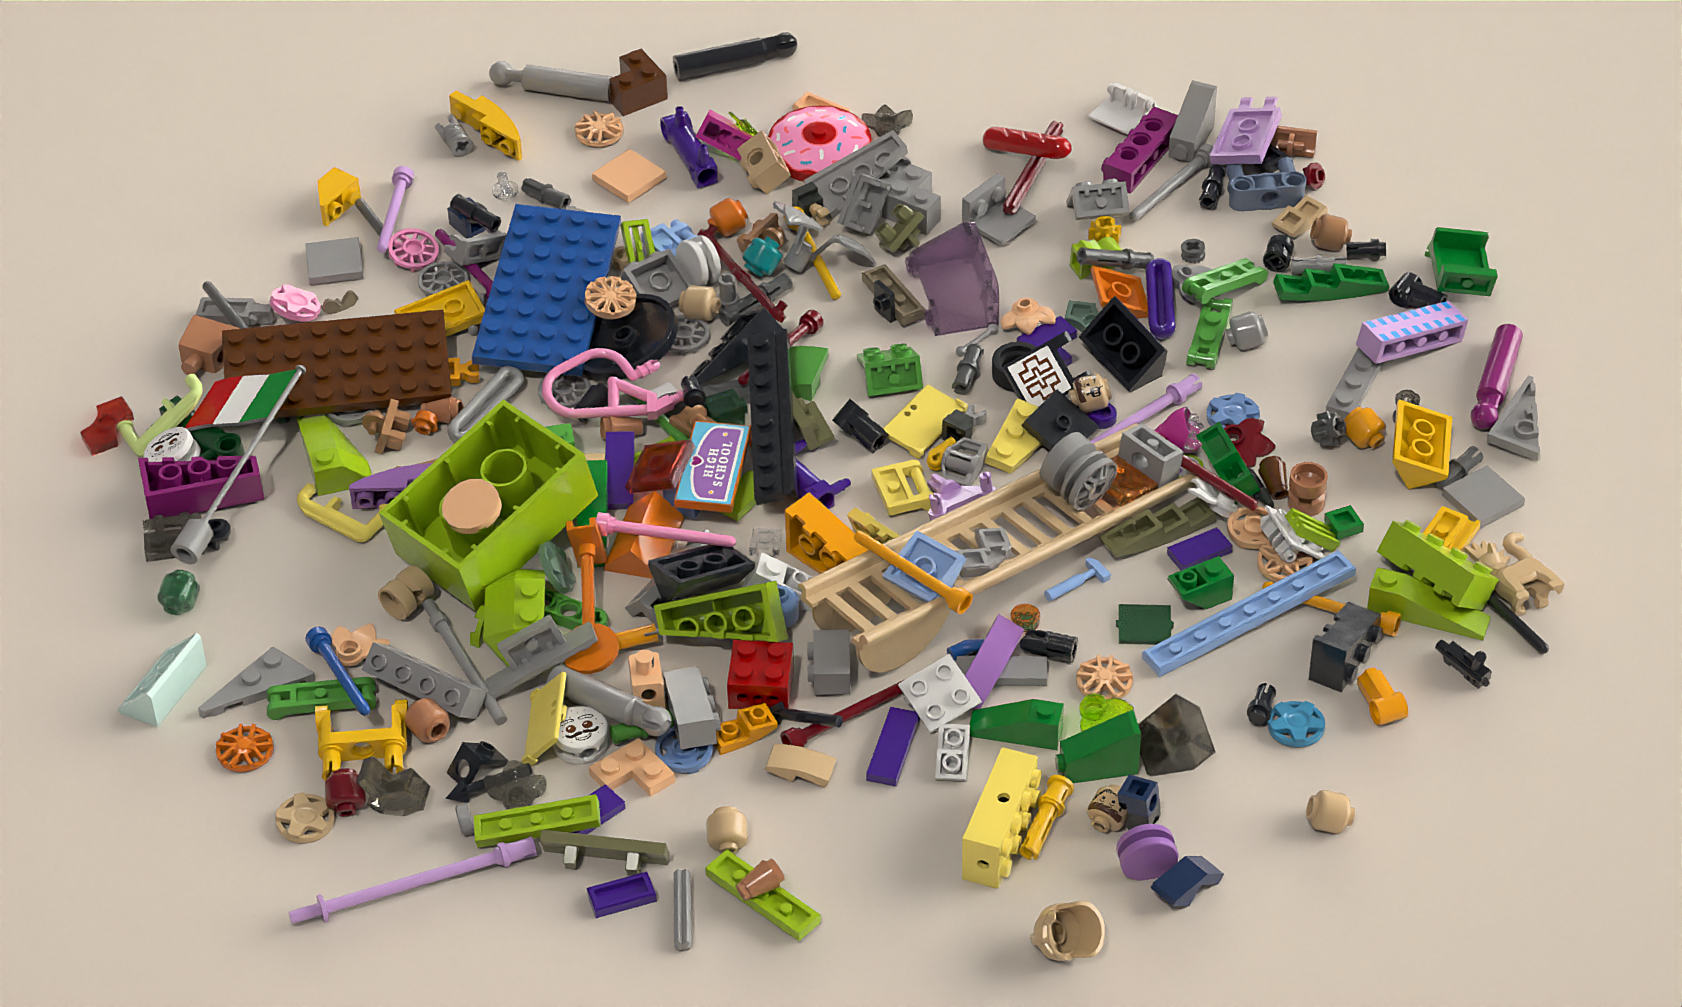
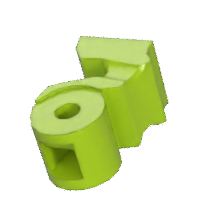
[1069,237,1122,280]

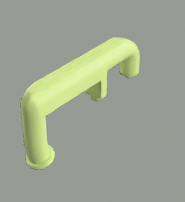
[117,374,202,457]

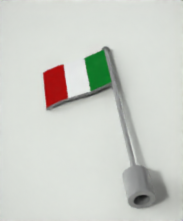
[171,365,306,564]

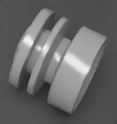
[1039,432,1118,510]

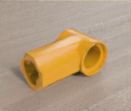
[1357,667,1408,726]

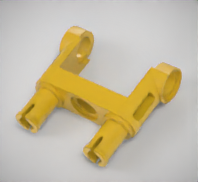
[315,699,409,781]

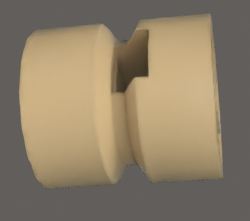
[378,565,434,620]

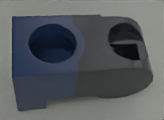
[1117,774,1161,830]

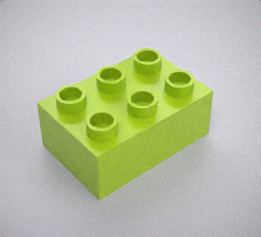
[379,399,598,611]

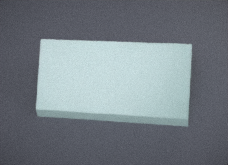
[117,633,207,727]

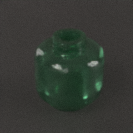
[157,569,200,615]

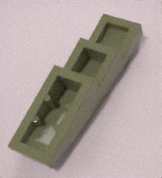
[1099,497,1216,558]

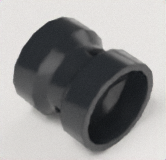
[1263,234,1294,272]

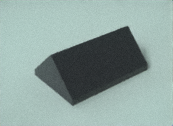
[1079,296,1168,392]
[648,545,755,603]

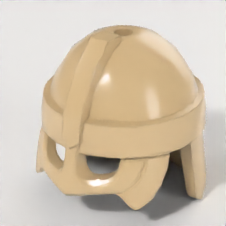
[1030,901,1105,961]

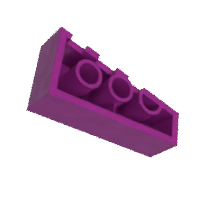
[138,456,265,521]

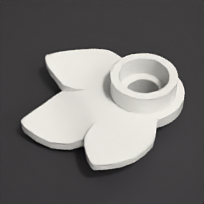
[1188,478,1238,517]

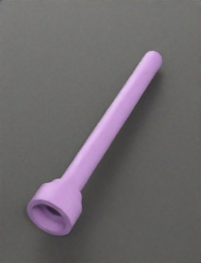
[377,166,414,253]

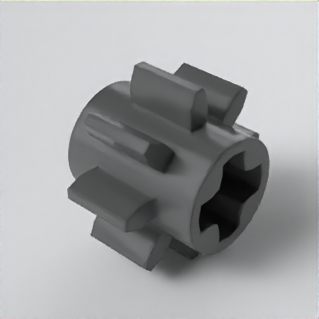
[1311,411,1346,447]

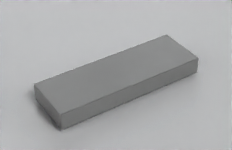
[957,656,1047,686]

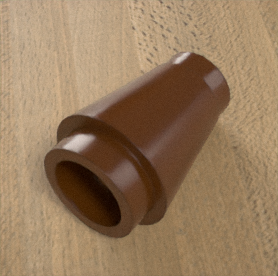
[1258,456,1288,500]

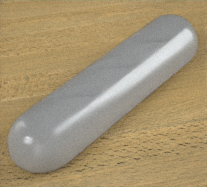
[447,366,524,443]

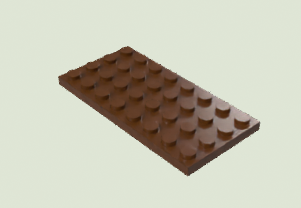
[222,310,452,418]

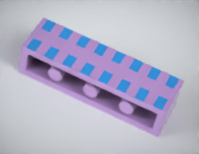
[1356,301,1469,364]

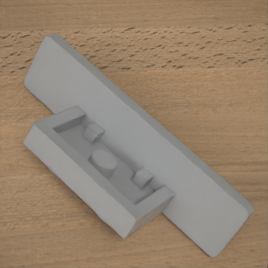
[485,614,598,698]

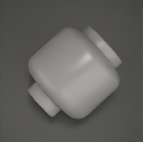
[1226,311,1268,351]

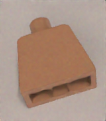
[178,315,240,375]

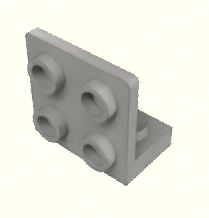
[962,173,1036,246]
[1066,179,1130,220]

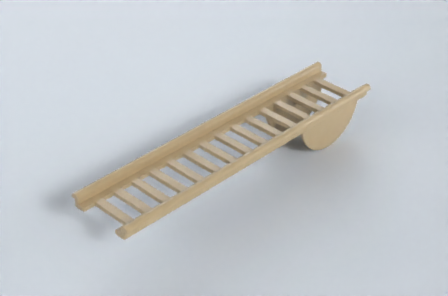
[798,423,1200,672]

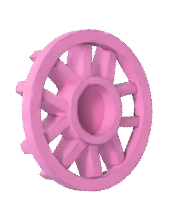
[388,228,439,272]

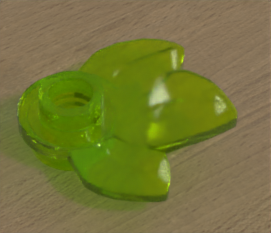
[728,111,758,136]
[1079,693,1134,731]

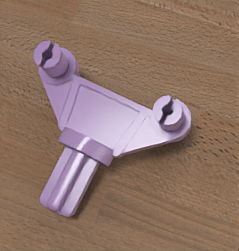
[927,472,996,521]

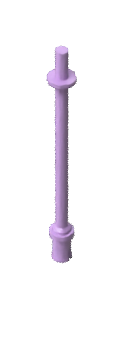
[1090,373,1202,443]
[288,836,537,924]

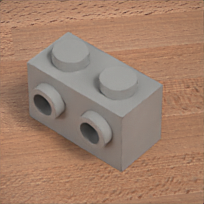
[807,629,850,695]

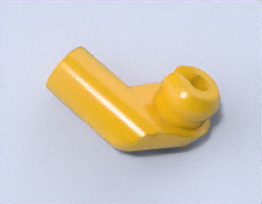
[927,436,956,471]

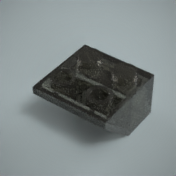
[1138,694,1216,777]

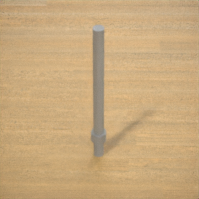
[422,598,507,725]

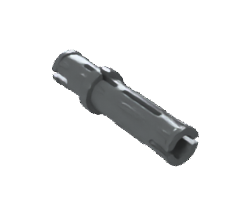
[1077,247,1154,270]
[719,273,793,326]

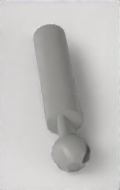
[489,61,612,102]
[547,665,671,736]

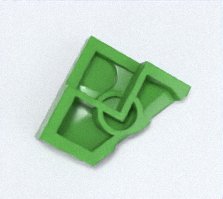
[790,346,829,401]

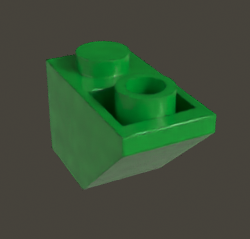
[1167,556,1234,609]

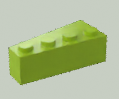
[654,580,788,642]

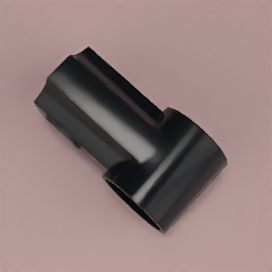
[1388,272,1448,308]
[832,398,889,453]

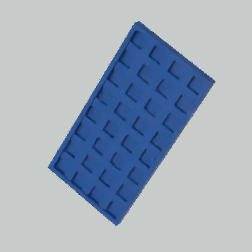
[472,204,621,376]

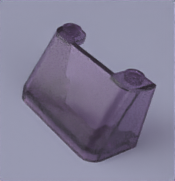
[905,221,999,336]

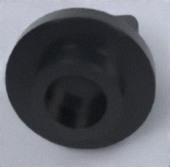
[207,519,231,551]

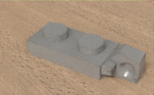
[196,297,275,325]

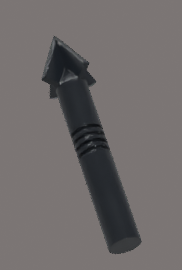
[769,701,843,728]
[445,763,532,803]

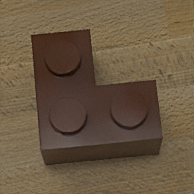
[609,48,668,116]

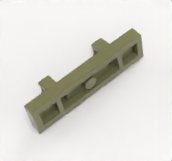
[540,830,670,876]

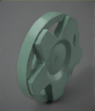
[539,541,576,594]

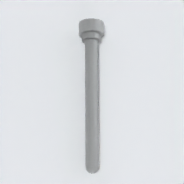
[1129,143,1213,221]

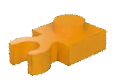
[448,358,480,386]

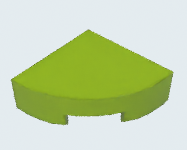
[470,605,484,648]

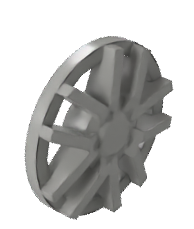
[418,261,469,297]
[669,315,709,355]
[538,374,590,409]

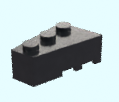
[1308,602,1383,693]

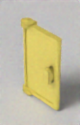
[883,384,968,459]
[521,672,567,766]

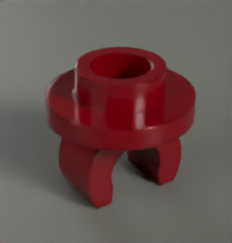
[1302,162,1325,189]

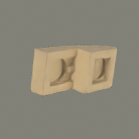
[1272,195,1328,237]
[765,744,836,788]

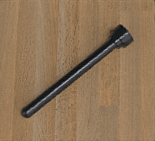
[1466,559,1549,654]

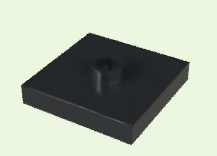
[1021,389,1099,451]

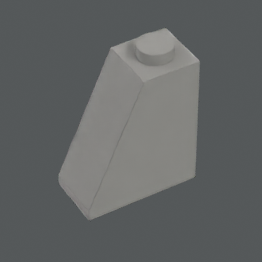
[1169,80,1217,163]

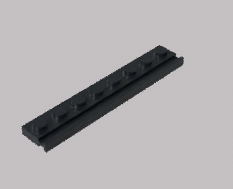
[747,329,798,505]

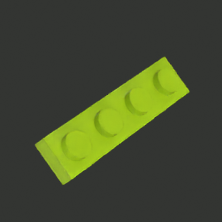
[474,794,601,848]
[705,849,821,941]

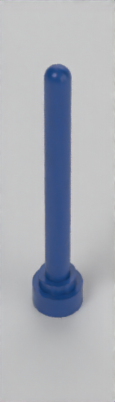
[305,626,371,716]

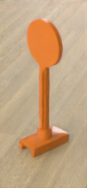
[563,517,620,674]

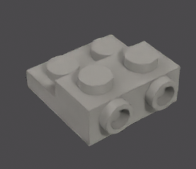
[621,249,693,307]

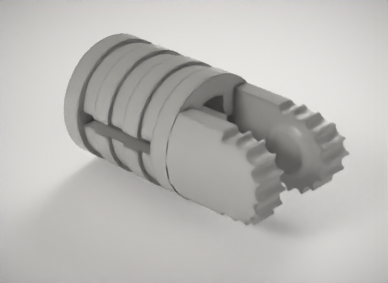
[435,114,473,157]

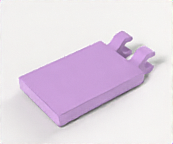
[1209,97,1282,164]

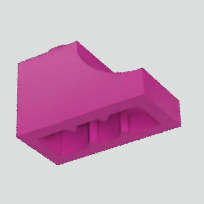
[695,109,753,160]

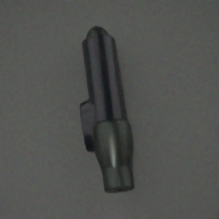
[1248,468,1274,508]

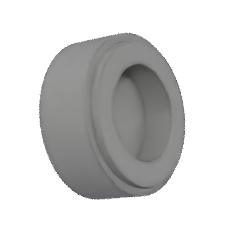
[455,803,474,836]

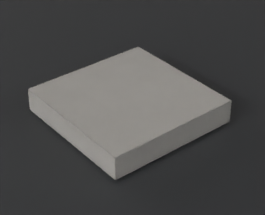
[305,237,364,285]
[1442,465,1525,528]

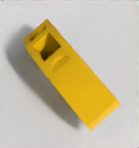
[449,90,522,161]

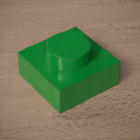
[1324,505,1364,540]

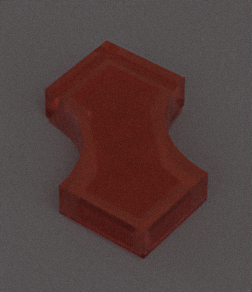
[80,396,134,456]

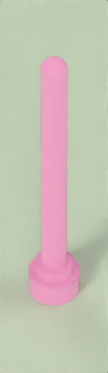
[596,512,736,547]

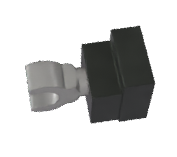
[942,405,986,450]

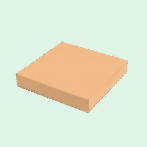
[592,149,666,203]

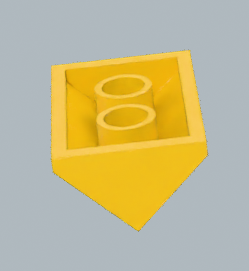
[1392,399,1452,489]

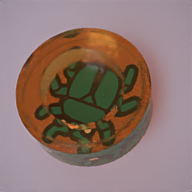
[1010,604,1040,632]

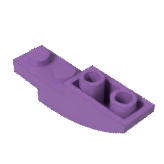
[349,463,432,509]

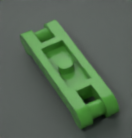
[1182,258,1268,304]
[1186,297,1233,369]
[267,677,376,720]

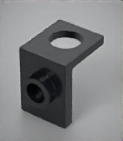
[873,280,897,323]
[447,741,508,785]

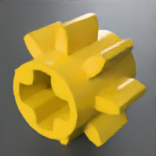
[1088,216,1122,243]

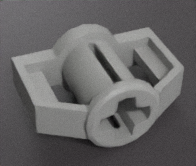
[941,437,989,486]

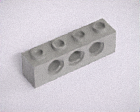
[362,642,488,719]

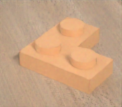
[589,738,676,797]

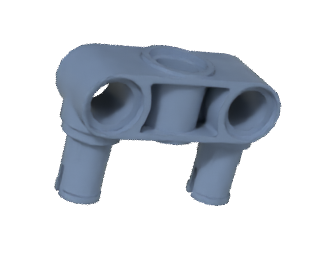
[1226,157,1306,212]

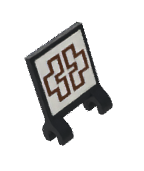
[1001,331,1091,407]

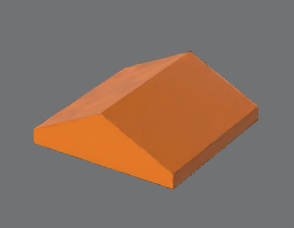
[1090,265,1148,319]

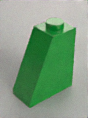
[1055,710,1141,784]

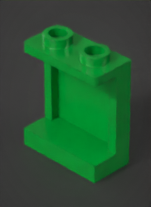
[1429,227,1498,296]

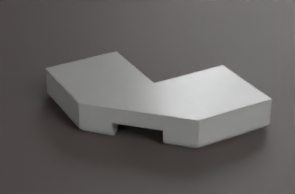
[955,527,1012,578]

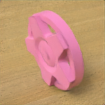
[269,285,321,322]

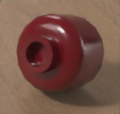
[325,768,366,817]

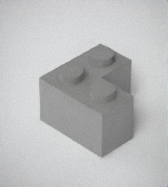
[882,164,941,235]

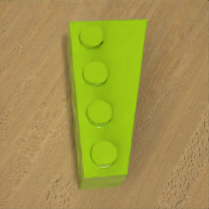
[1376,519,1499,610]

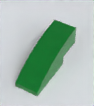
[1195,421,1260,504]

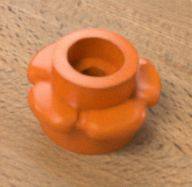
[411,410,438,435]

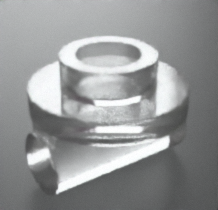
[492,171,519,201]

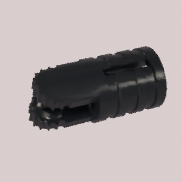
[1019,629,1078,663]

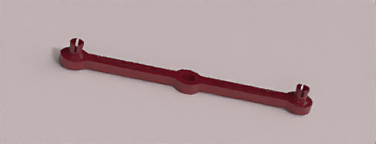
[697,224,788,323]

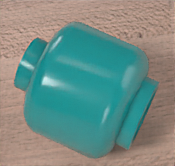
[742,236,782,278]

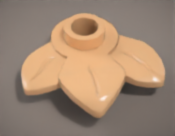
[1001,298,1056,335]
[331,623,390,666]

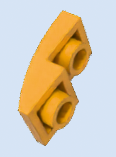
[714,703,778,755]

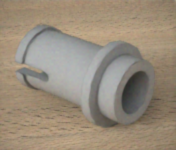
[717,273,739,308]

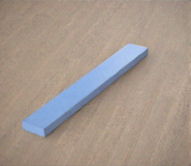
[1142,550,1356,677]

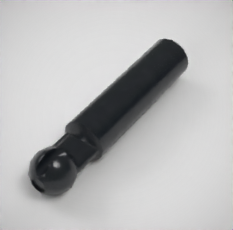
[673,32,798,80]

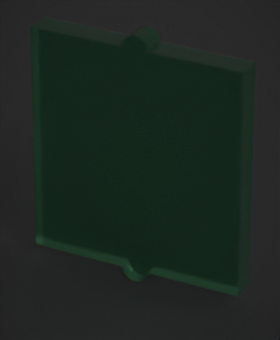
[1115,604,1174,645]

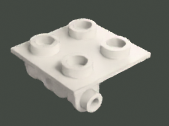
[1088,82,1159,135]
[1260,505,1325,563]
[898,654,982,733]

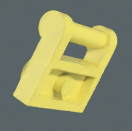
[871,460,934,516]

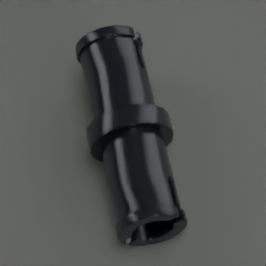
[1199,164,1226,209]
[450,194,501,232]

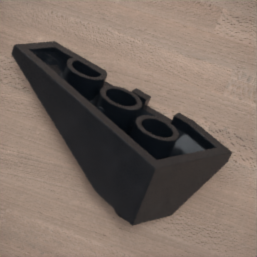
[688,308,783,385]

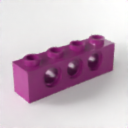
[1101,106,1178,194]

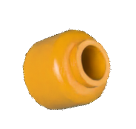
[1344,407,1386,449]

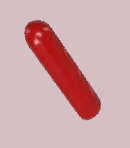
[982,127,1072,159]

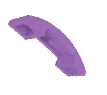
[964,614,1024,710]

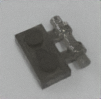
[143,511,205,562]

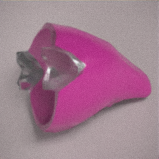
[1153,407,1204,453]

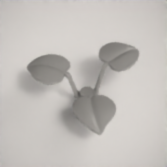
[773,201,876,272]

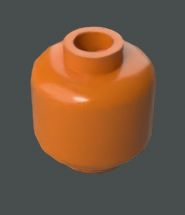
[707,198,748,238]

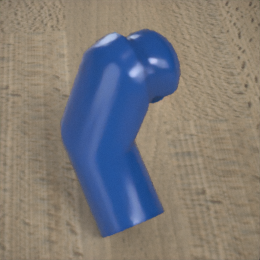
[947,638,985,661]

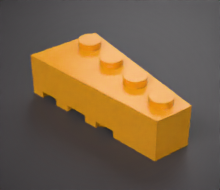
[785,492,869,574]

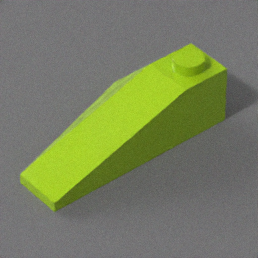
[296,413,372,496]

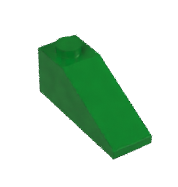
[969,699,1064,750]

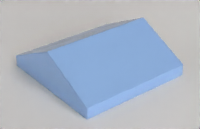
[882,530,966,603]

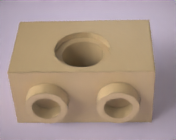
[737,130,791,194]

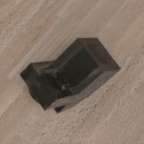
[356,756,431,816]

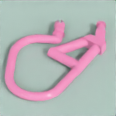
[542,348,684,420]

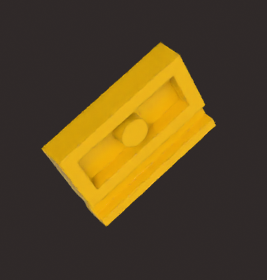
[1423,506,1481,552]

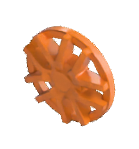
[216,723,274,772]

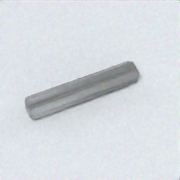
[674,869,692,951]

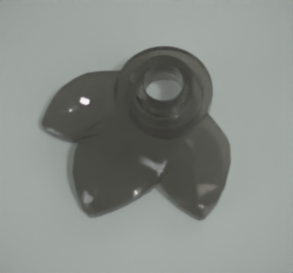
[862,104,913,137]
[484,760,546,810]

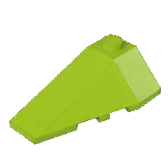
[1367,567,1491,641]

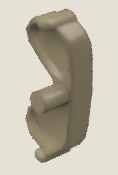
[320,290,359,314]

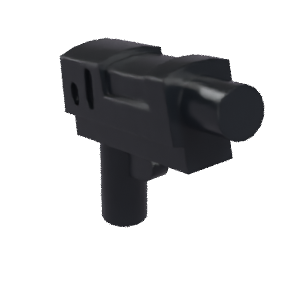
[1435,640,1492,689]

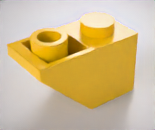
[317,167,361,227]

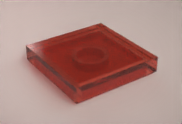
[625,440,696,494]

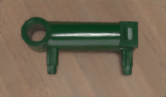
[146,395,245,461]

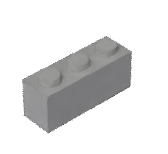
[663,666,721,750]

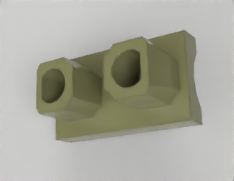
[874,203,925,253]

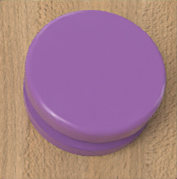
[1116,824,1179,881]

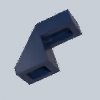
[1150,856,1224,906]

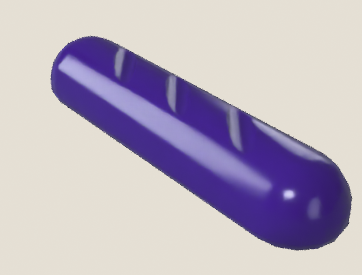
[1145,258,1176,340]

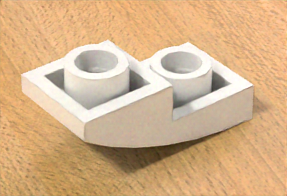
[935,723,970,781]

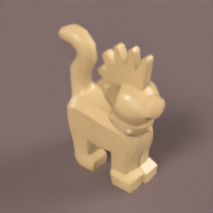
[1464,532,1565,616]

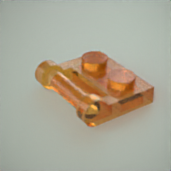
[1106,455,1159,507]

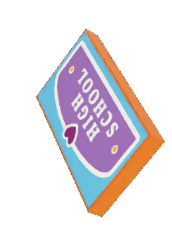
[674,421,751,513]

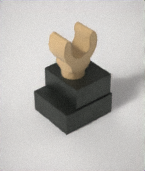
[792,182,830,226]

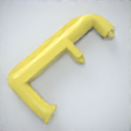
[297,483,387,542]

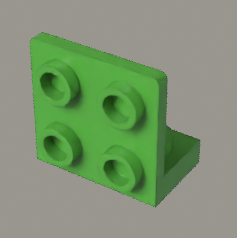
[857,343,923,396]

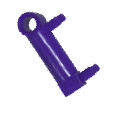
[660,106,718,189]
[795,439,851,509]

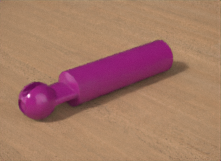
[1470,324,1523,430]

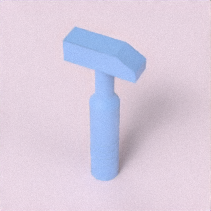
[1044,557,1111,602]

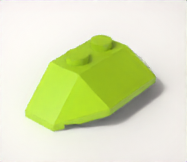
[483,569,546,674]

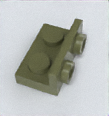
[792,391,834,451]

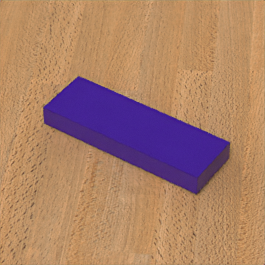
[605,431,635,509]
[866,707,920,786]

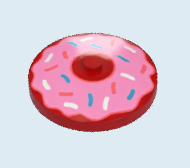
[768,105,872,182]

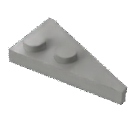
[1487,375,1540,461]
[198,647,316,719]

